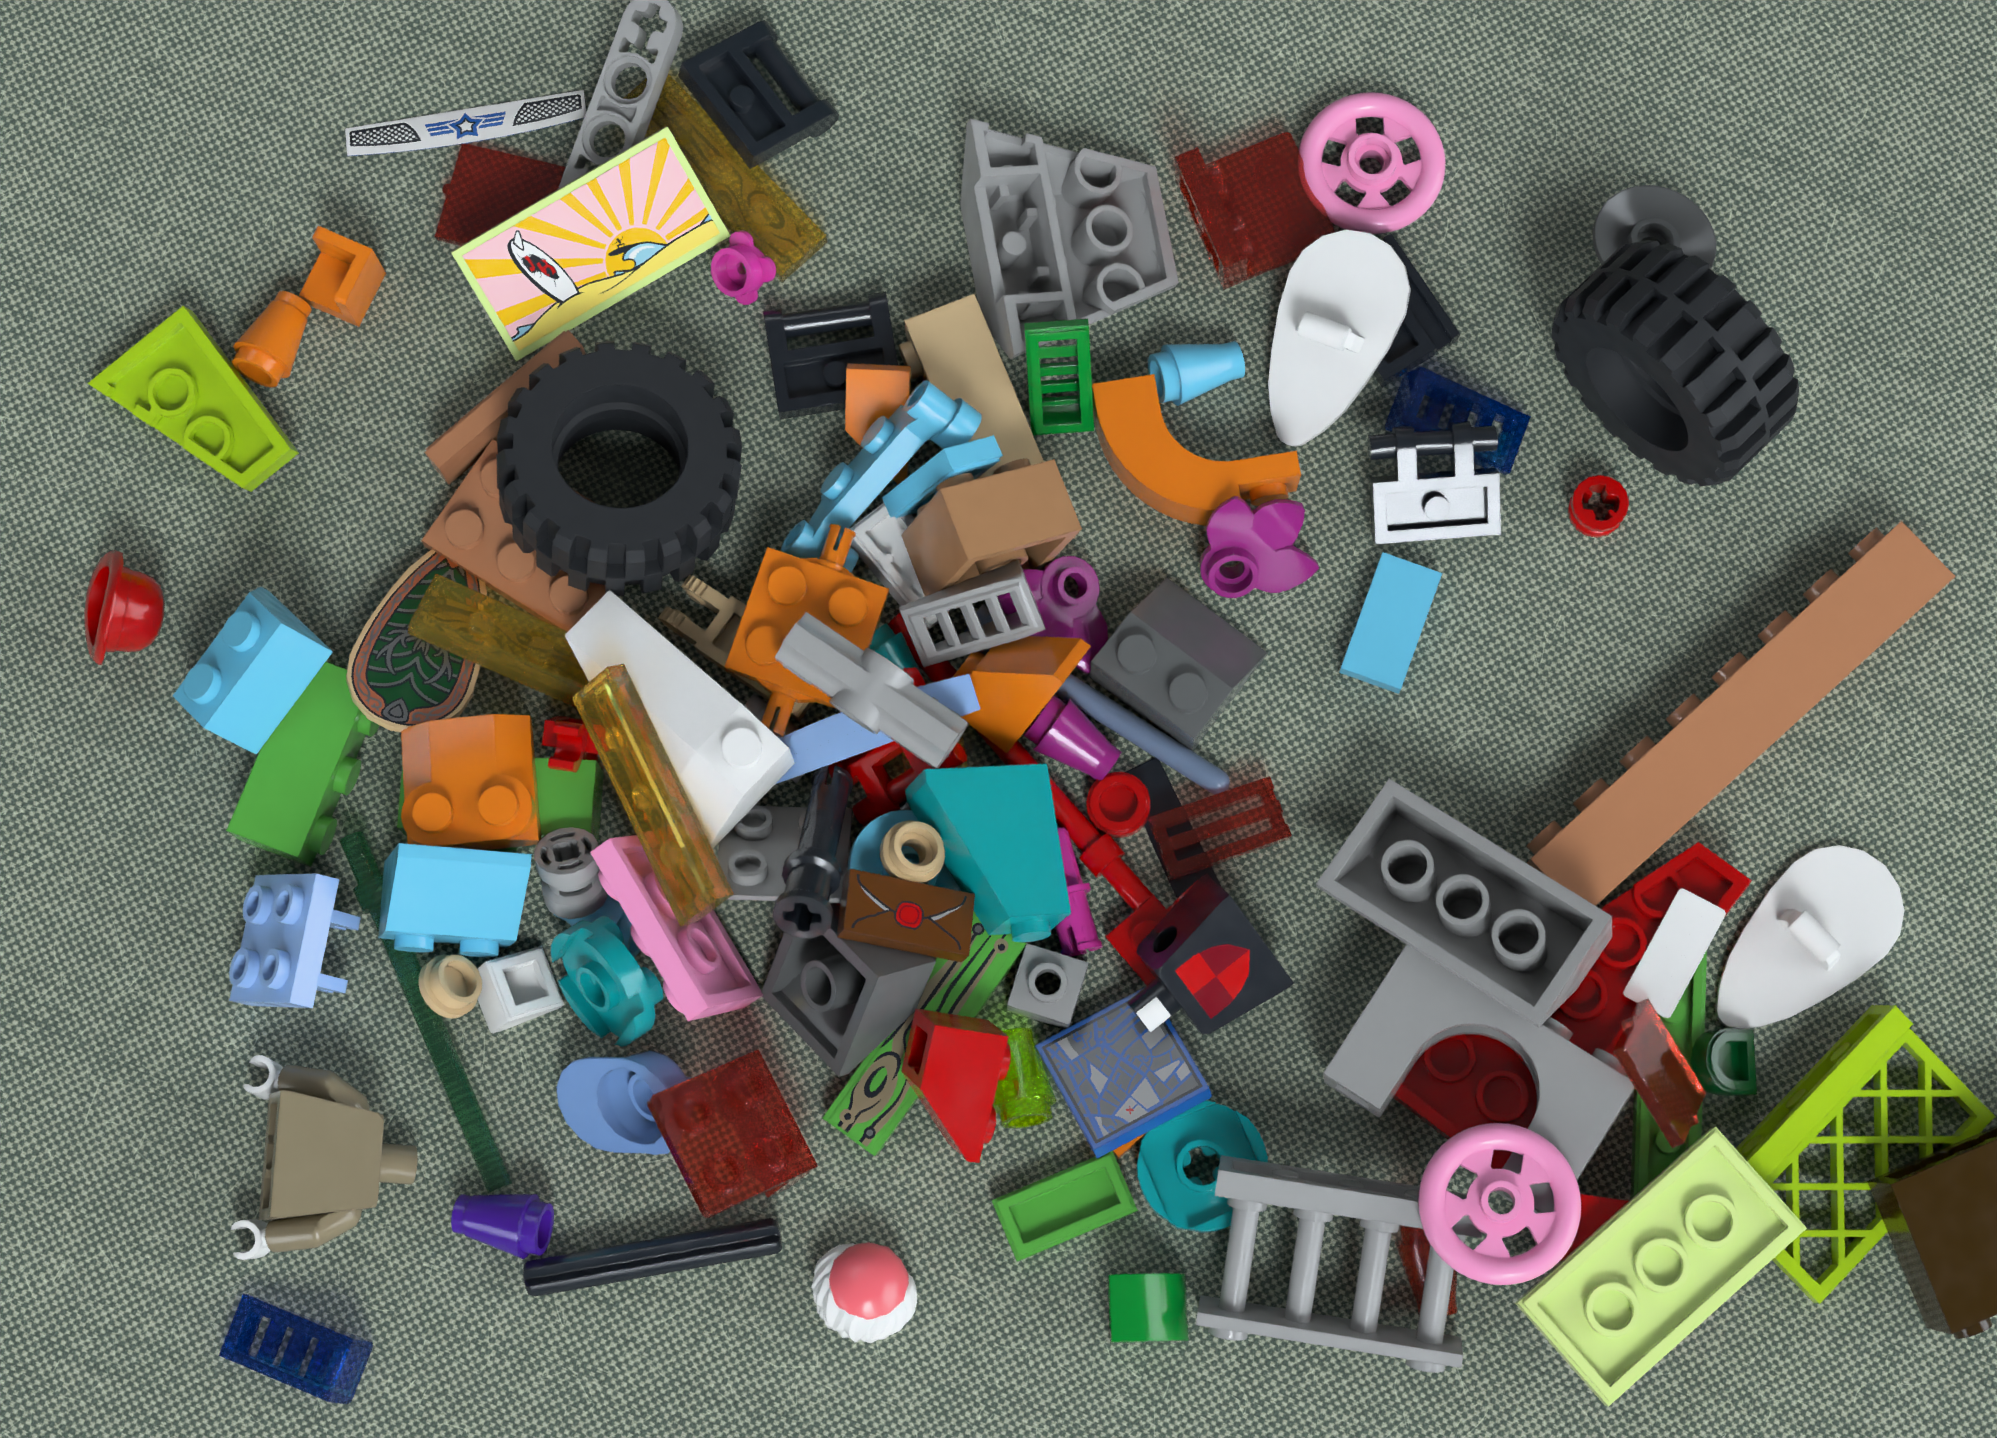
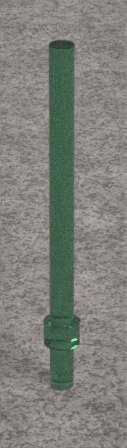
[339,831,513,1194]

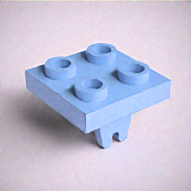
[229,873,361,1008]

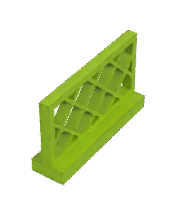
[1736,1005,1996,1304]

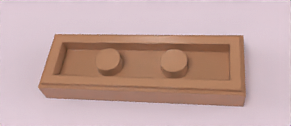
[424,330,586,485]

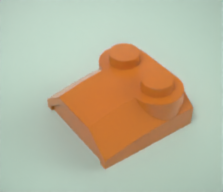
[401,714,542,850]

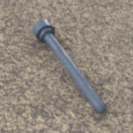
[963,604,1230,795]

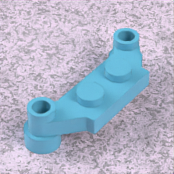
[781,380,982,572]

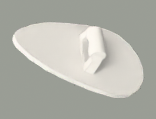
[1268,230,1411,447]
[1715,845,1905,1029]

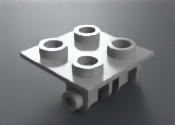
[715,805,852,903]

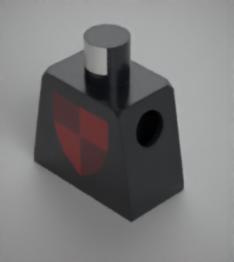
[1126,873,1294,1035]

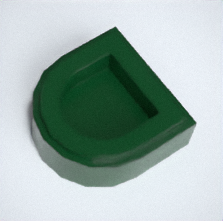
[1691,1028,1757,1097]

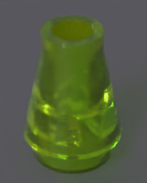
[993,1028,1057,1128]

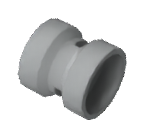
[534,827,608,919]

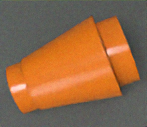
[232,291,312,387]

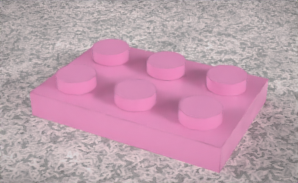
[590,832,763,1021]

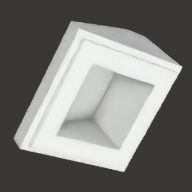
[477,946,564,1033]

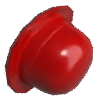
[84,550,165,665]

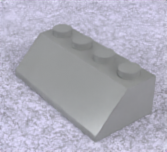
[1316,779,1613,1028]

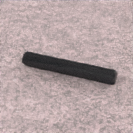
[523,1218,782,1297]

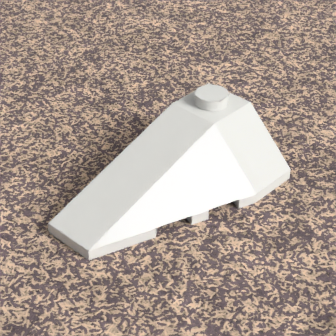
[565,590,795,853]

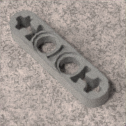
[558,0,683,189]

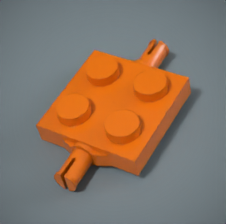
[724,524,889,737]

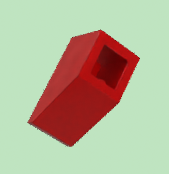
[901,1009,1011,1163]

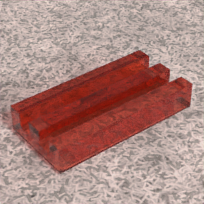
[1148,776,1292,880]

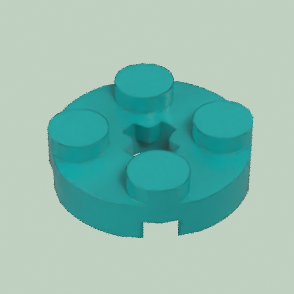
[551,916,664,1047]
[1136,1101,1268,1233]

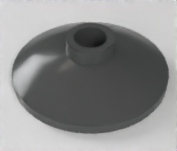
[1593,185,1717,270]

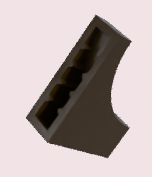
[1867,1126,1997,1339]

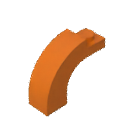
[1092,374,1301,526]

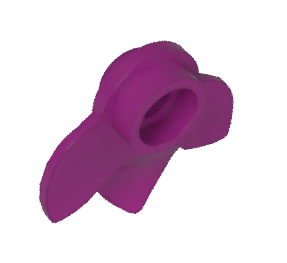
[1200,496,1319,598]
[997,556,1108,673]

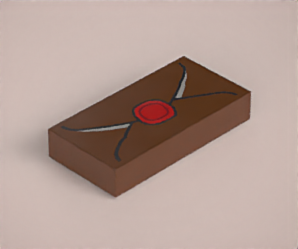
[837,868,975,962]

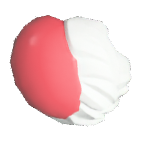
[811,1242,917,1343]

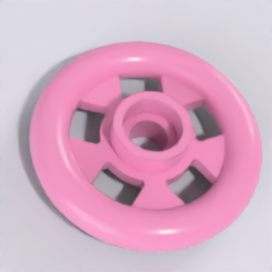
[1297,92,1446,234]
[1418,1123,1581,1285]

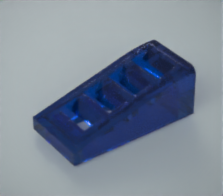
[1385,367,1531,475]
[218,1293,373,1404]

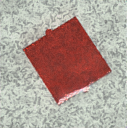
[435,143,566,246]
[1613,999,1706,1148]

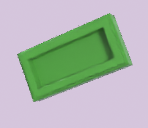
[992,1151,1138,1262]

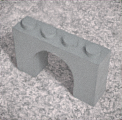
[1323,944,1637,1214]

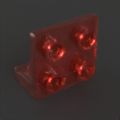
[1175,132,1335,290]
[647,1049,818,1218]

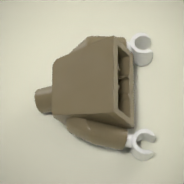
[231,1055,418,1260]

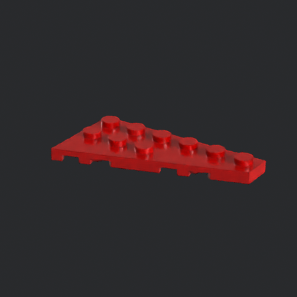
[1393,842,1752,1169]

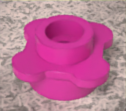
[711,230,776,305]

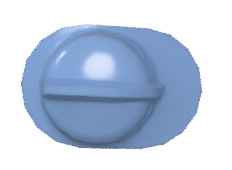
[556,1051,702,1155]

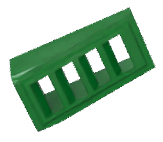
[1024,318,1094,435]

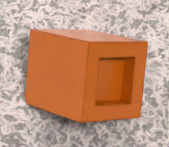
[299,226,386,327]

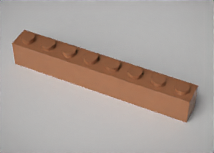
[1526,521,1956,906]

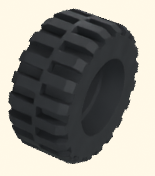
[1552,240,1799,486]
[496,341,742,596]

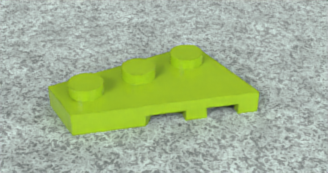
[87,306,299,492]

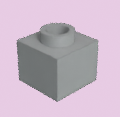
[1007,943,1088,1029]

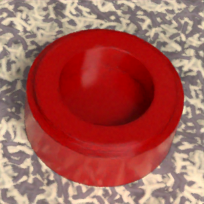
[1086,772,1150,838]

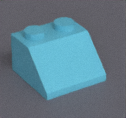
[173,587,333,754]
[378,843,532,957]

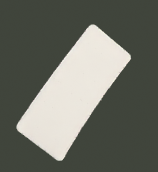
[1623,889,1726,1018]

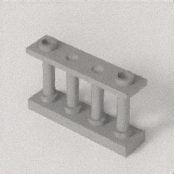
[1196,1155,1482,1373]

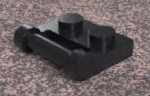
[678,20,839,169]
[763,292,898,420]

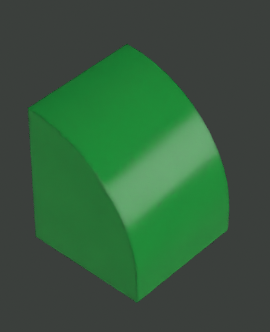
[1107,1273,1189,1344]

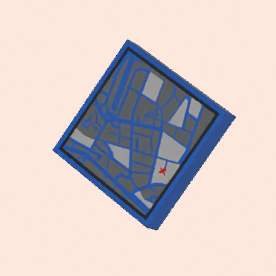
[1035,987,1212,1159]

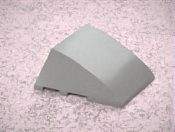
[960,118,1179,359]

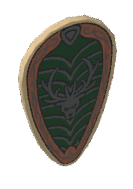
[346,550,487,732]

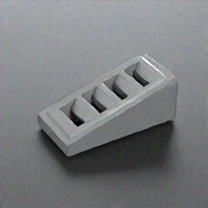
[899,560,1045,667]

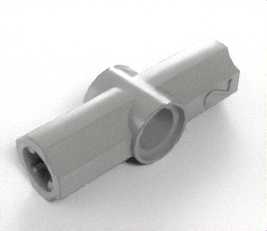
[775,612,968,769]

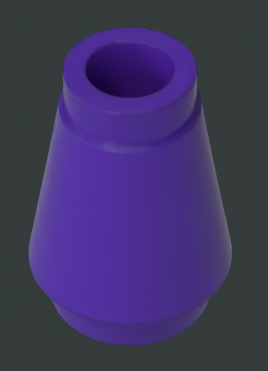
[451,1194,554,1259]

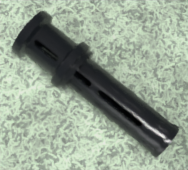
[772,765,853,938]

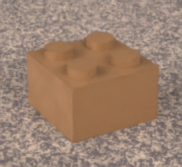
[901,458,1082,597]

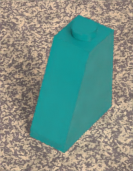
[905,764,1071,943]

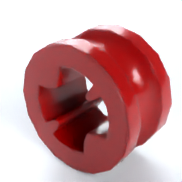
[1568,475,1629,538]

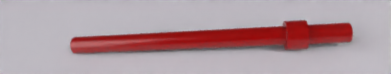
[888,613,1153,911]

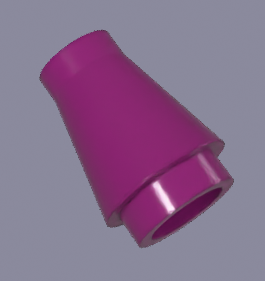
[1023,695,1122,781]

